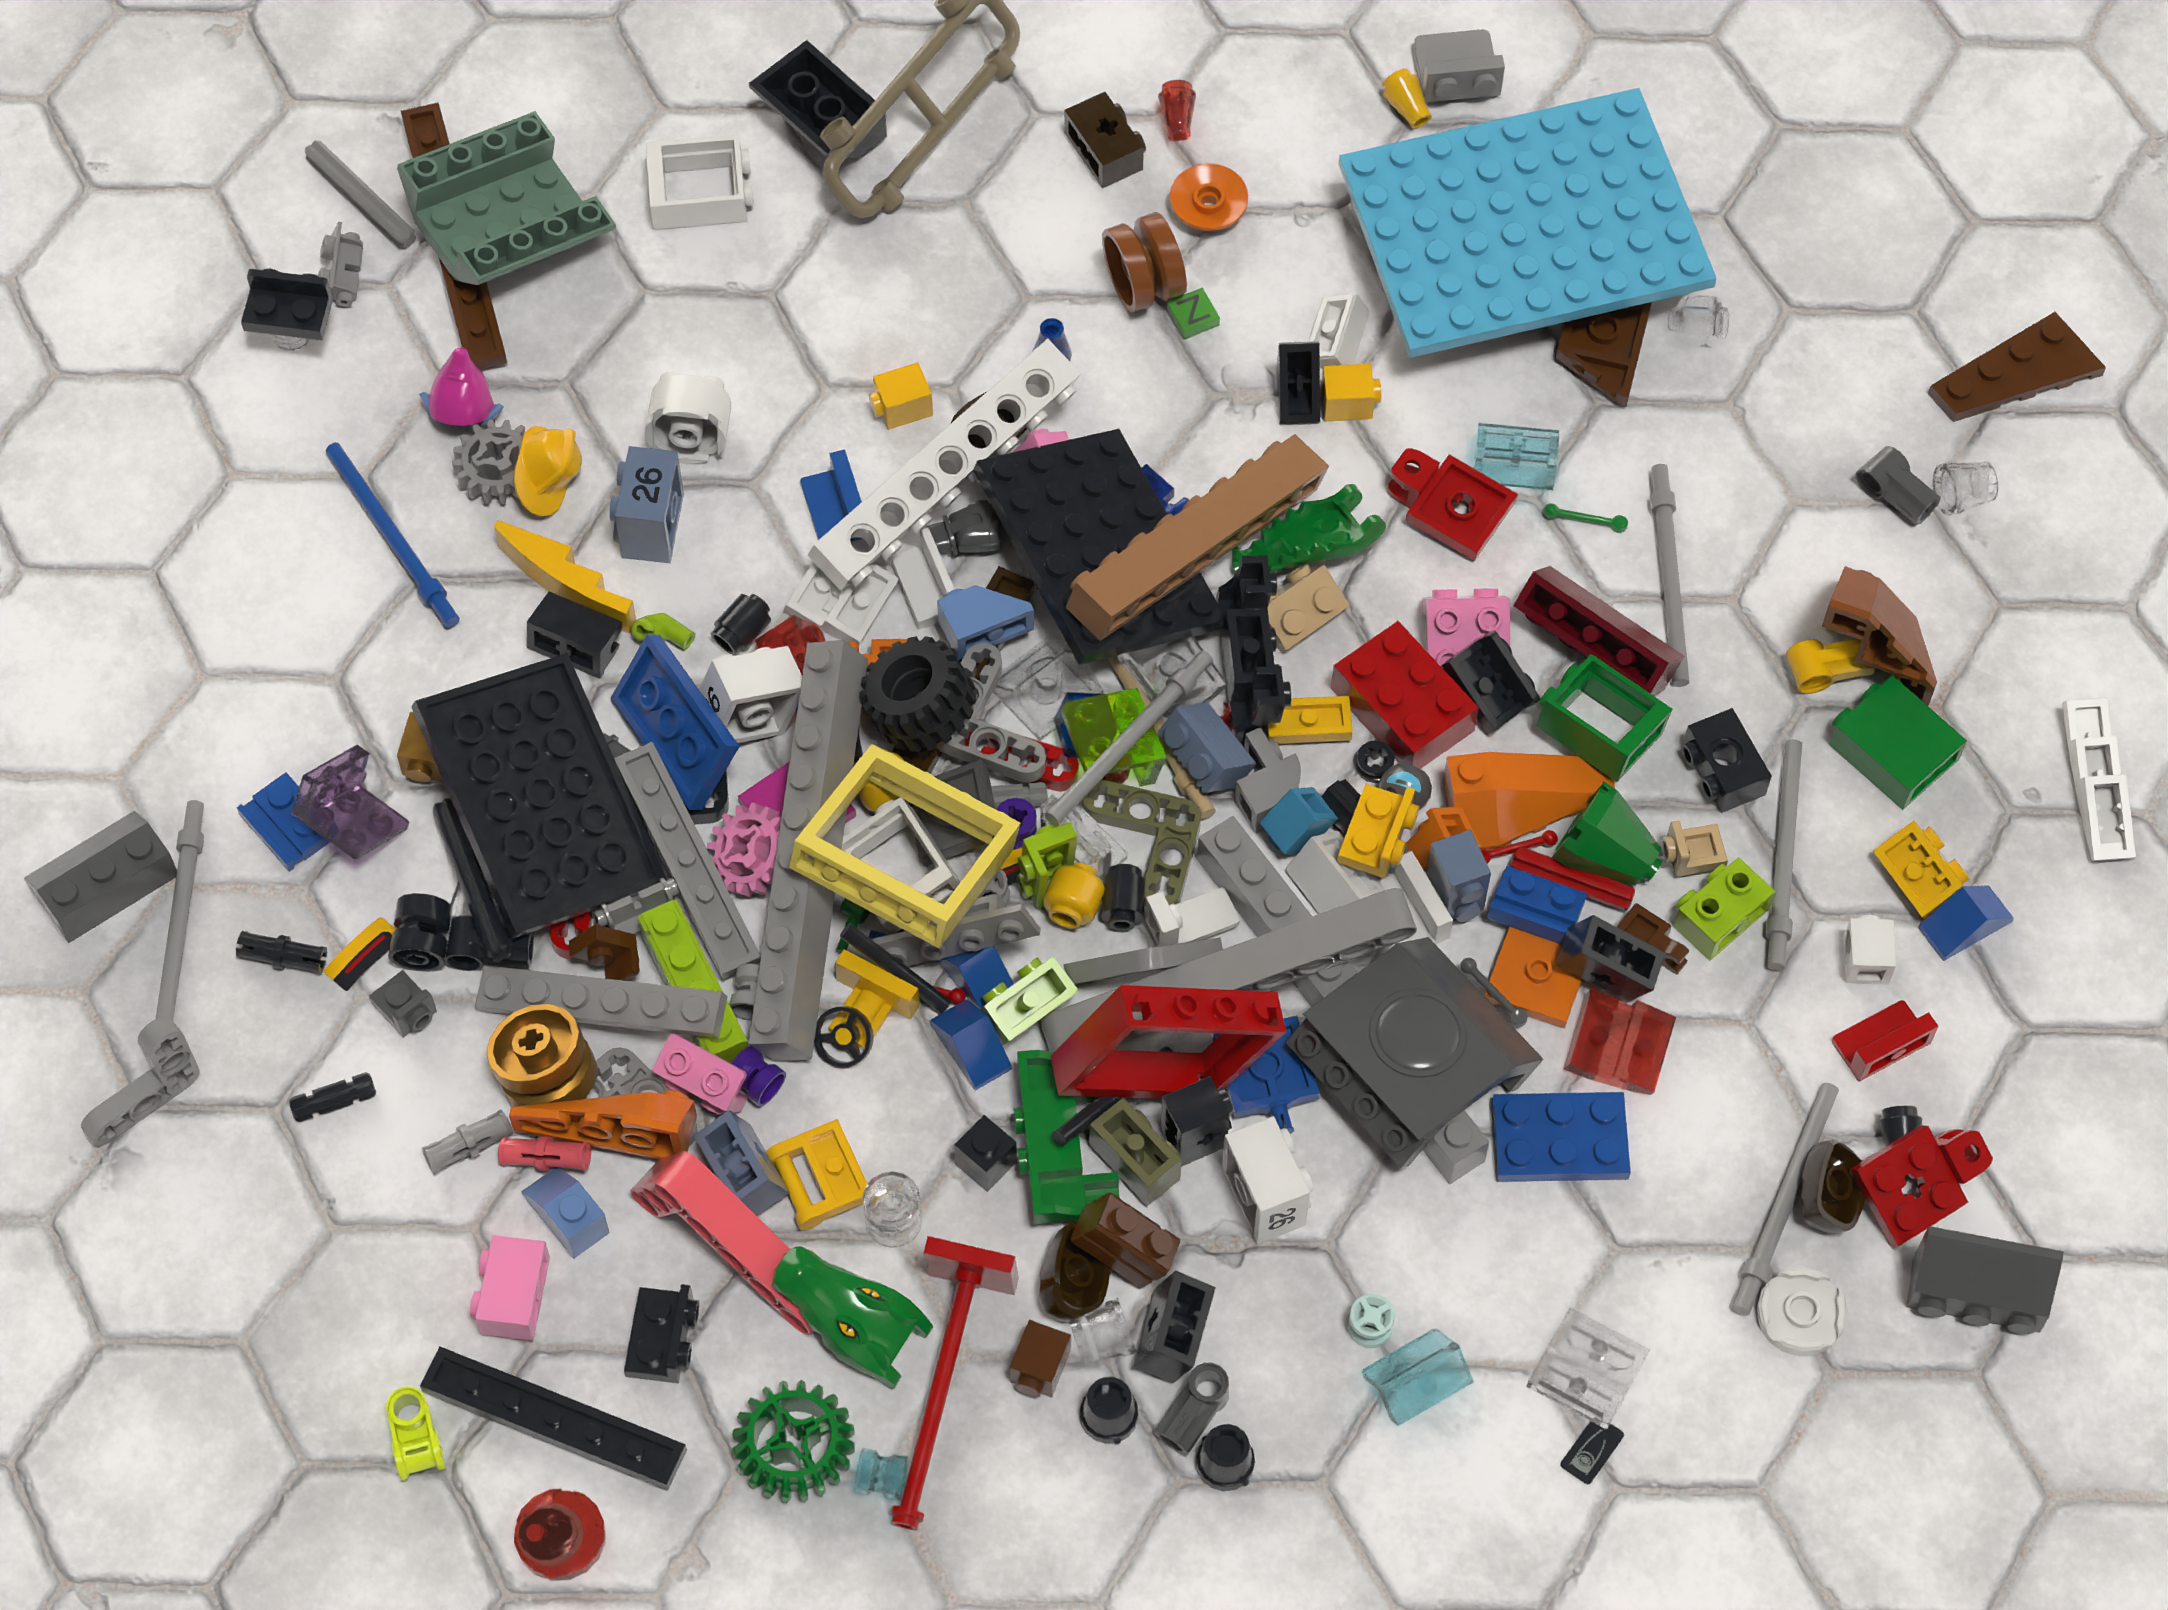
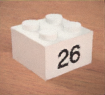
[699,646,802,743]
[1222,1116,1313,1244]

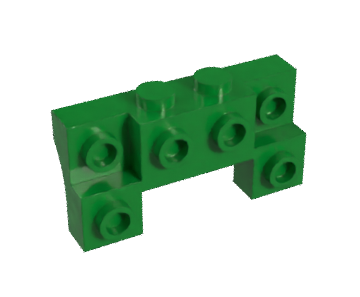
[1014,1050,1120,1224]

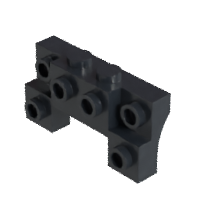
[1216,555,1291,743]

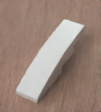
[2062,697,2136,861]

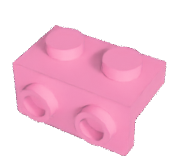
[652,1034,748,1115]

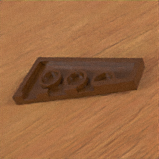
[1928,311,2106,422]

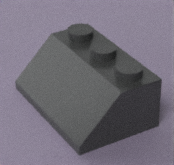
[24,811,177,944]
[1907,1226,2064,1334]

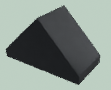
[1276,341,1320,423]

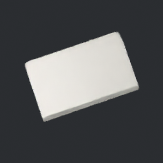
[1309,294,1369,369]

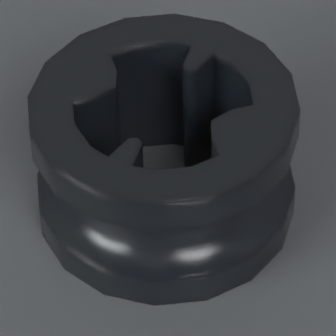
[1356,740,1395,783]

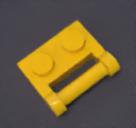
[766,1119,873,1231]

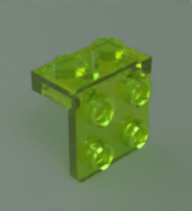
[1061,688,1166,787]

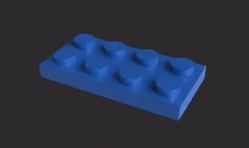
[611,634,740,810]

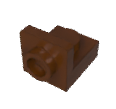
[569,924,640,981]

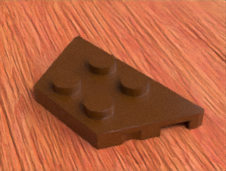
[1556,302,1652,406]

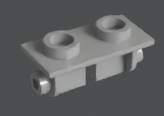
[318,221,363,307]
[591,878,687,934]

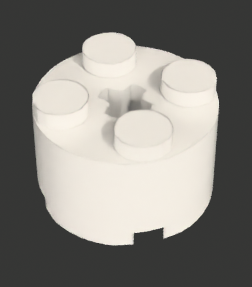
[645,371,731,464]

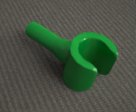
[836,898,869,953]

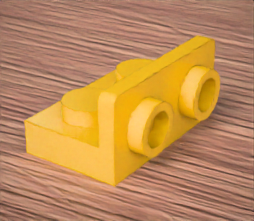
[1337,784,1420,879]
[1873,820,1970,919]

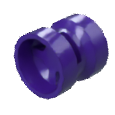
[731,1046,786,1107]

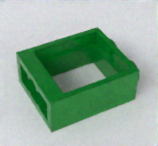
[1536,654,1673,782]

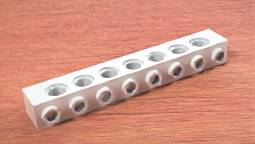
[808,339,1081,591]

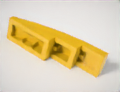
[494,520,636,634]

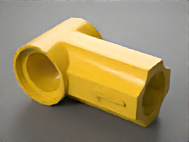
[1786,639,1875,694]

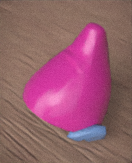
[419,348,504,426]

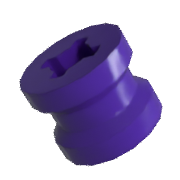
[996,798,1037,850]

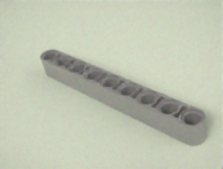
[1040,888,1417,1052]

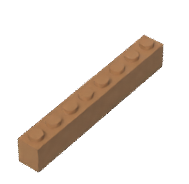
[1065,434,1329,641]

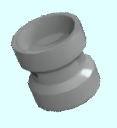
[729,964,760,1021]

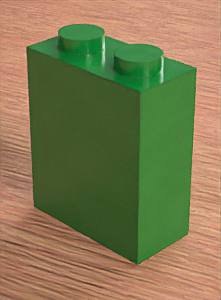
[1829,675,1967,810]

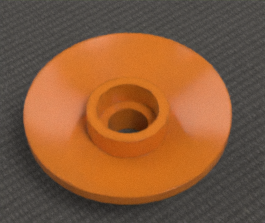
[1170,163,1248,231]

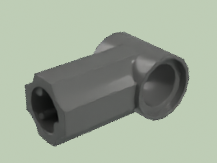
[1856,446,1941,525]
[1155,1363,1229,1455]

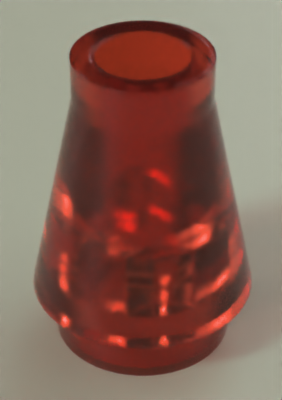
[1158,80,1197,141]

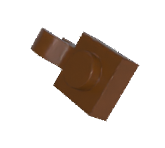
[1617,903,1689,975]

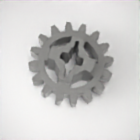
[452,419,525,504]

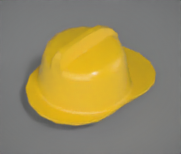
[514,426,582,516]

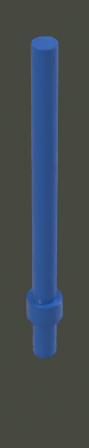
[325,442,460,628]

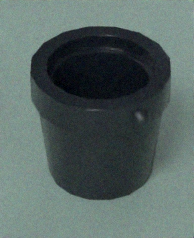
[1080,1377,1138,1445]
[1196,1424,1255,1491]

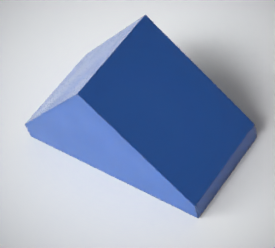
[1919,885,2014,961]
[937,946,1014,1009]
[930,999,1012,1091]

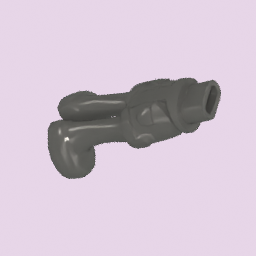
[926,499,1011,555]

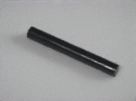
[840,923,951,1014]

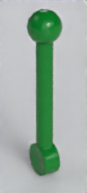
[1543,503,1628,533]

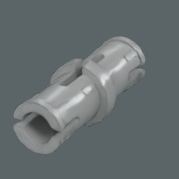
[421,1109,514,1173]

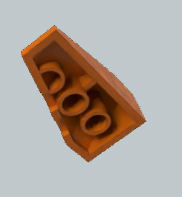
[1443,752,1615,850]

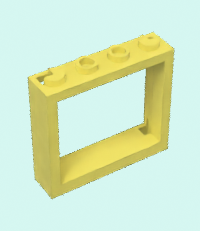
[789,744,1021,949]

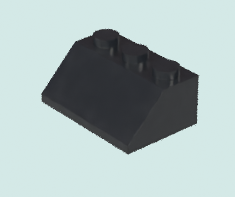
[749,40,887,159]

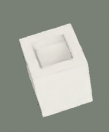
[1844,915,1896,985]

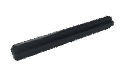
[433,798,512,963]

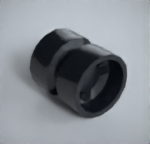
[388,893,453,972]

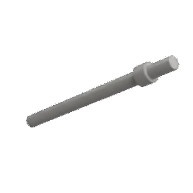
[1650,464,1690,687]
[1045,650,1213,826]
[1766,739,1802,971]
[155,800,204,1020]
[1733,1083,1839,1315]

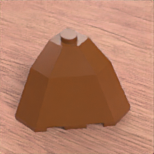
[1822,566,1937,706]

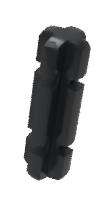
[289,1072,376,1122]

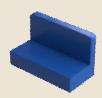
[800,449,862,542]

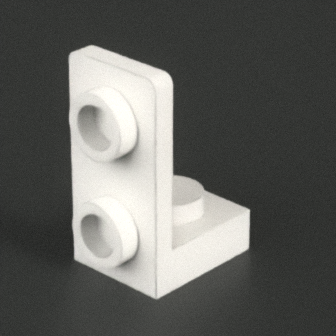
[1145,887,1240,946]

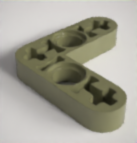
[1082,780,1201,907]

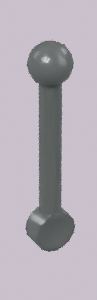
[1460,958,1528,1027]

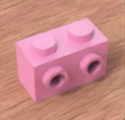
[470,1235,550,1341]

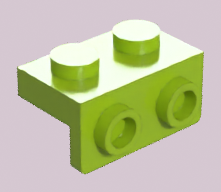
[1016,822,1077,909]

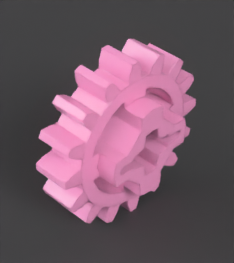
[707,803,781,897]

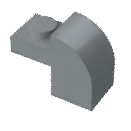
[1235,727,1301,833]

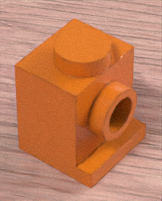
[1406,807,1479,872]

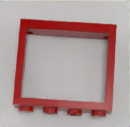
[1051,985,1286,1099]

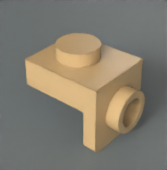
[1662,821,1728,877]

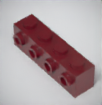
[1513,566,1685,695]

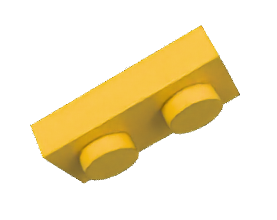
[1267,696,1353,744]

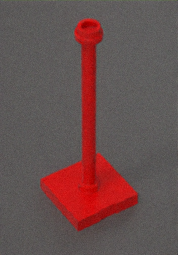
[890,1236,1019,1530]

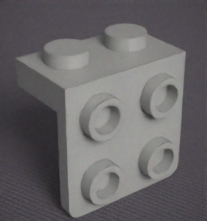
[1414,29,1505,103]

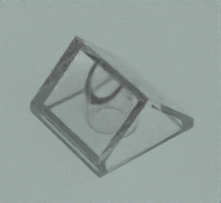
[993,635,1103,741]
[1117,637,1228,719]

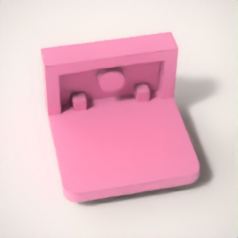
[1422,588,1510,668]

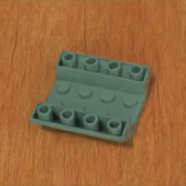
[397,111,616,285]

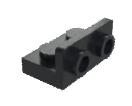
[241,268,333,340]
[624,1284,700,1384]

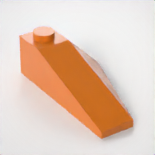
[509,1091,697,1159]

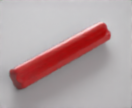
[1511,847,1635,911]

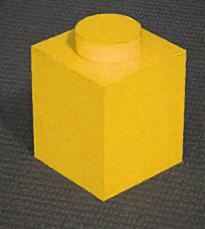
[869,362,933,430]
[1321,363,1381,422]

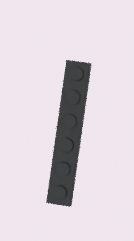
[420,1346,687,1490]

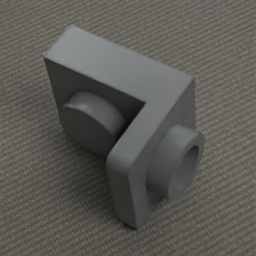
[369,970,437,1038]

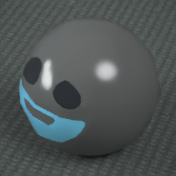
[1379,763,1432,810]

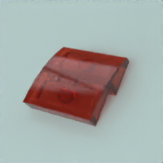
[1563,988,1676,1095]

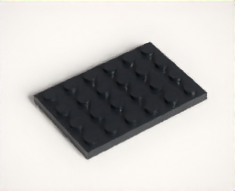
[973,429,1225,665]
[411,653,668,939]

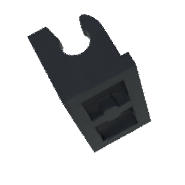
[527,591,622,679]

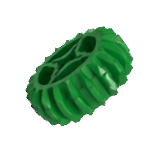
[732,1380,855,1503]

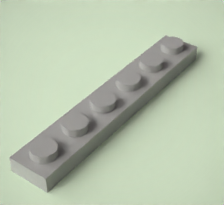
[614,742,761,980]
[475,965,728,1038]

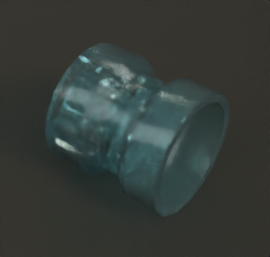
[854,1448,908,1501]

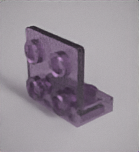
[291,744,409,859]

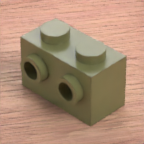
[1089,1098,1182,1206]

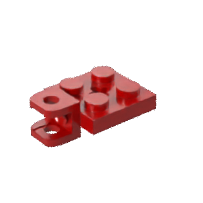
[1387,448,1518,561]
[1850,1125,1993,1247]

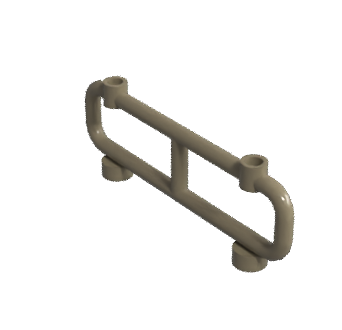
[820,0,1020,218]

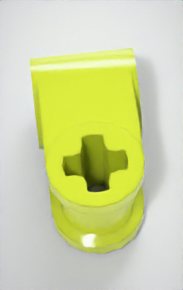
[386,1386,446,1481]

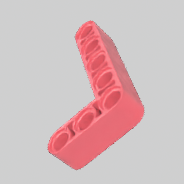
[630,1151,813,1336]

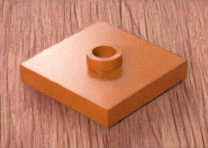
[1484,926,1582,1029]

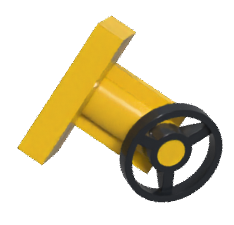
[814,949,920,1067]

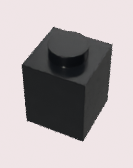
[954,1115,1017,1192]

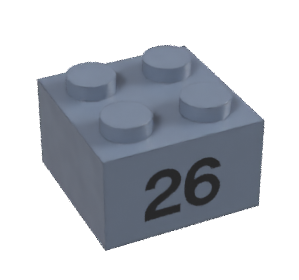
[609,446,684,564]

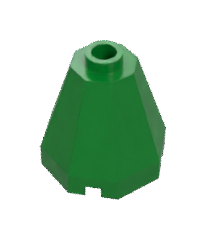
[1552,781,1663,886]

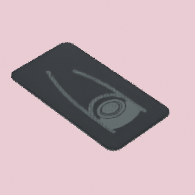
[1560,1415,1624,1485]

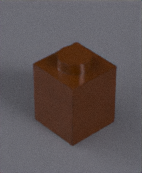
[1010,1320,1071,1398]

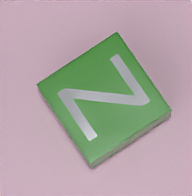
[1167,287,1220,339]

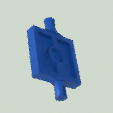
[1213,1015,1320,1134]

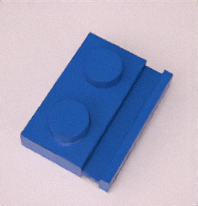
[236,772,339,872]
[1487,866,1588,944]

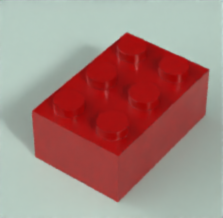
[1331,621,1479,769]

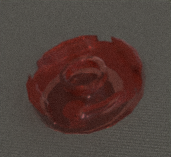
[514,1489,606,1581]

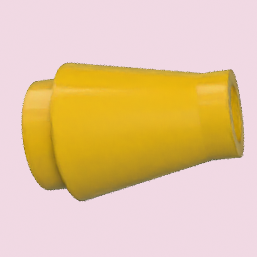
[1382,69,1432,129]

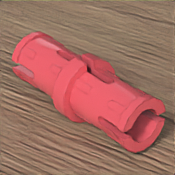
[498,1136,591,1171]

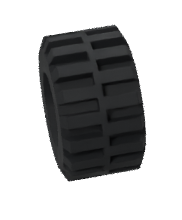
[859,636,976,752]

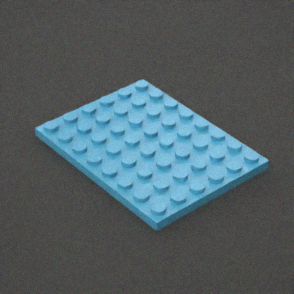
[1338,88,1717,358]

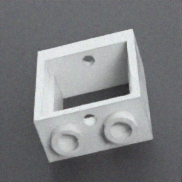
[645,134,754,230]
[841,797,960,934]

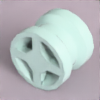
[1348,1294,1395,1348]

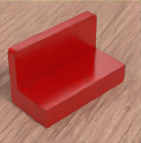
[1832,1000,1939,1082]

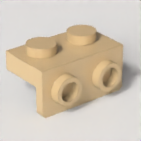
[1268,564,1350,651]

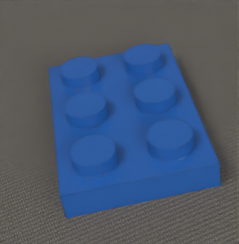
[1492,1092,1631,1182]

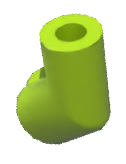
[631,613,696,650]

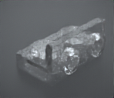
[1040,795,1128,881]

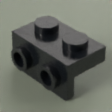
[1441,631,1541,734]

